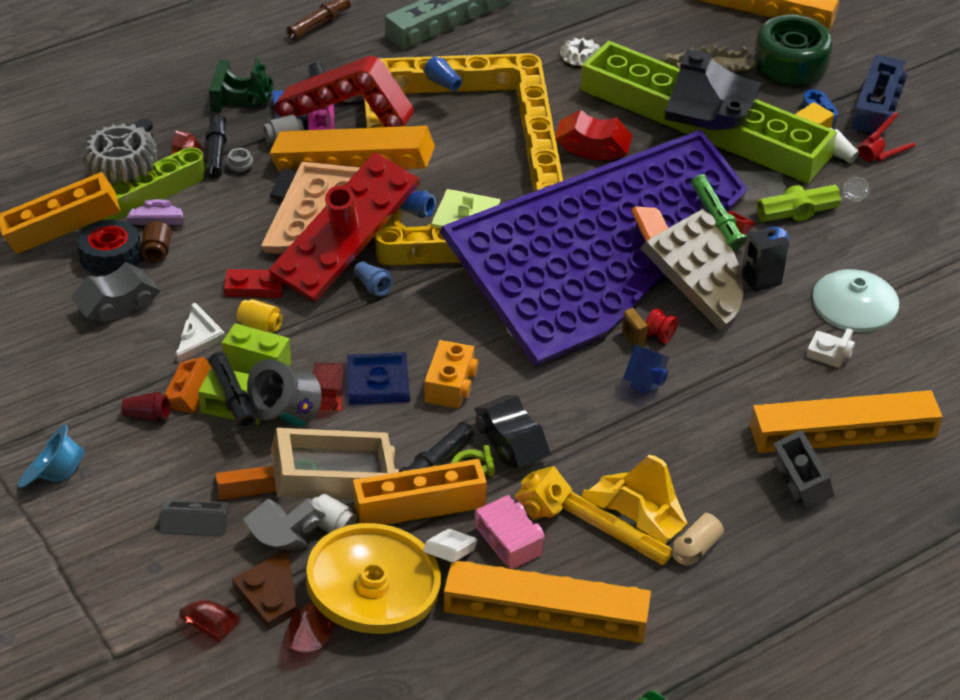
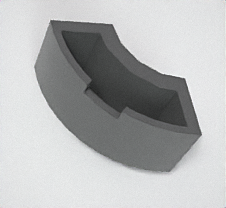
[71,262,161,322]

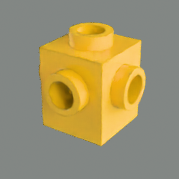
[514,466,573,520]

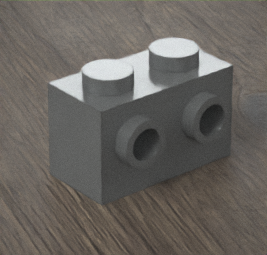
[773,430,835,510]

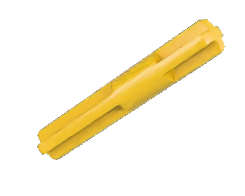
[562,491,672,565]

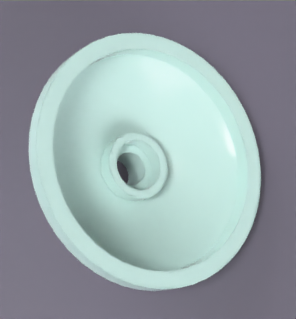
[812,269,899,333]

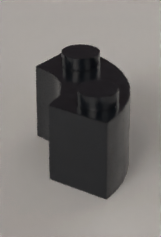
[474,395,551,468]

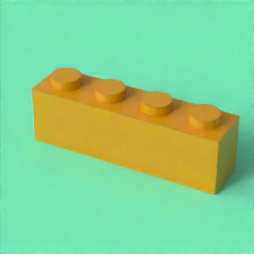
[0,172,121,254]
[353,459,487,525]

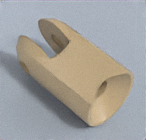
[672,513,724,565]

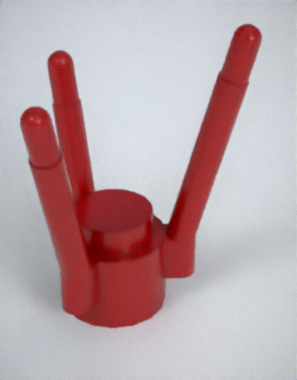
[858,112,916,162]

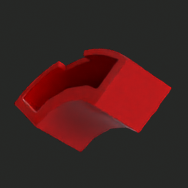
[555,110,633,161]

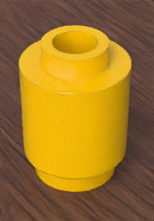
[237,299,283,333]

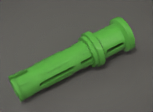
[690,174,747,251]

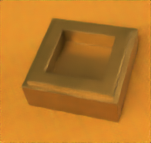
[622,308,648,350]

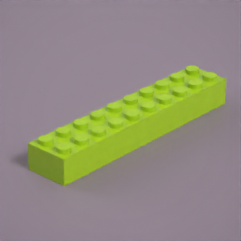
[580,40,837,184]

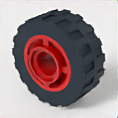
[76,219,142,275]

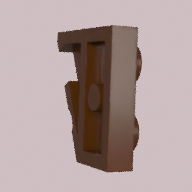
[232,550,297,630]

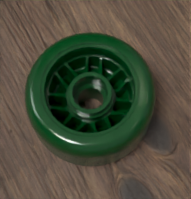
[754,15,833,86]

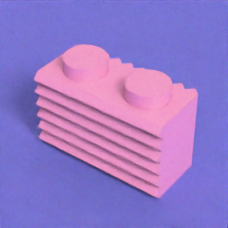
[475,495,545,569]

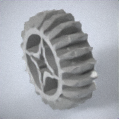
[81,123,157,184]

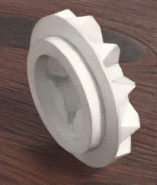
[561,37,600,66]

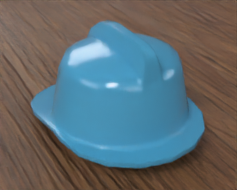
[18,424,84,488]

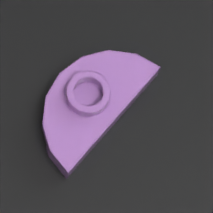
[127,199,184,225]

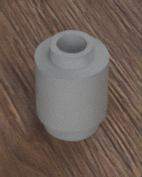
[263,114,304,145]

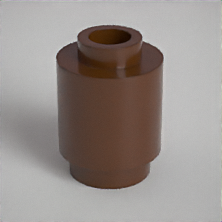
[140,221,172,263]

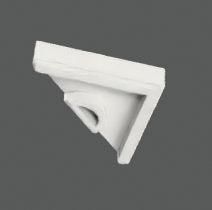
[175,303,225,363]

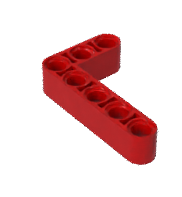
[274,56,414,127]

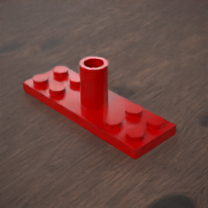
[269,152,420,303]

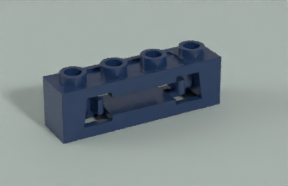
[851,55,908,136]

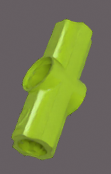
[756,184,841,223]

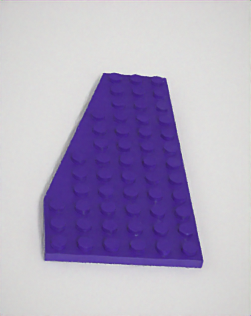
[440,130,748,367]

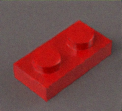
[224,269,284,298]

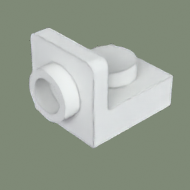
[806,328,855,368]

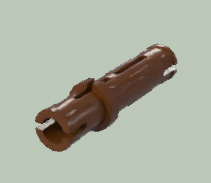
[286,0,351,41]

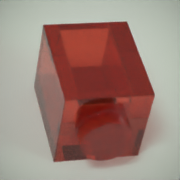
[313,362,345,411]

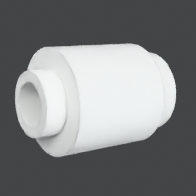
[312,494,357,533]

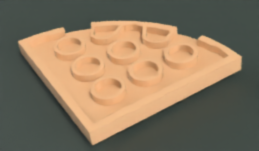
[261,162,360,254]

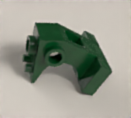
[209,57,274,112]

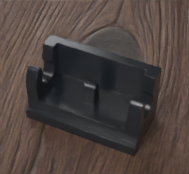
[741,228,789,292]

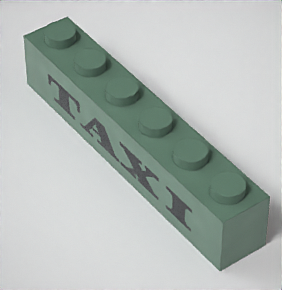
[385,0,515,50]

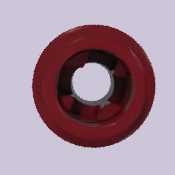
[121,392,170,422]

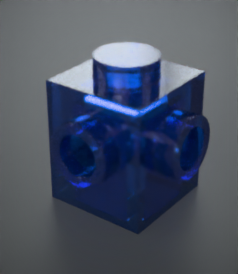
[623,345,670,393]

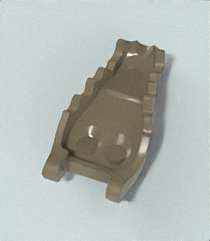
[661,45,757,73]

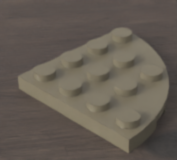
[640,209,743,331]

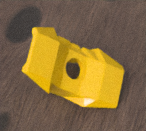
[582,455,687,544]

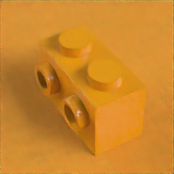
[424,340,479,409]

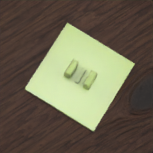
[431,189,500,228]

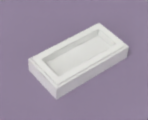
[423,529,477,562]

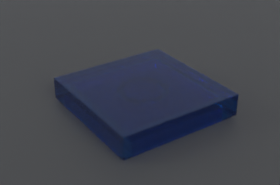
[347,352,410,405]

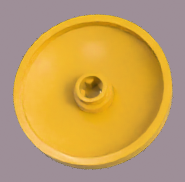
[306,523,441,634]

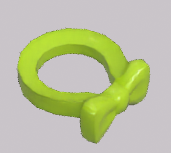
[452,445,495,477]

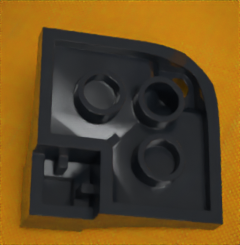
[664,49,761,130]

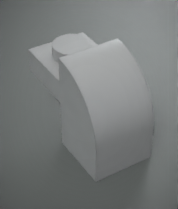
[243,498,326,552]

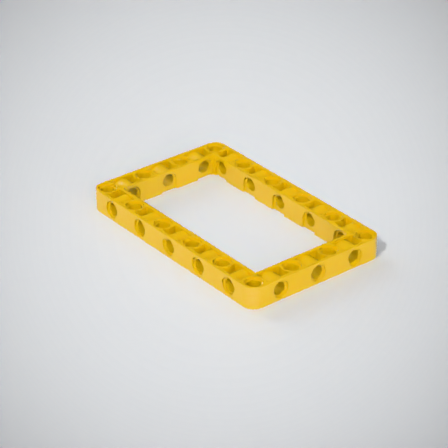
[364,53,563,266]

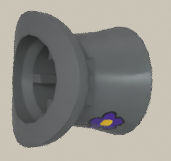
[247,359,321,427]

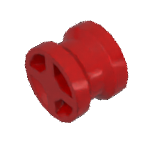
[645,308,678,344]

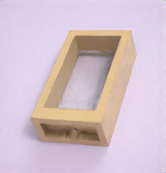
[271,428,399,499]

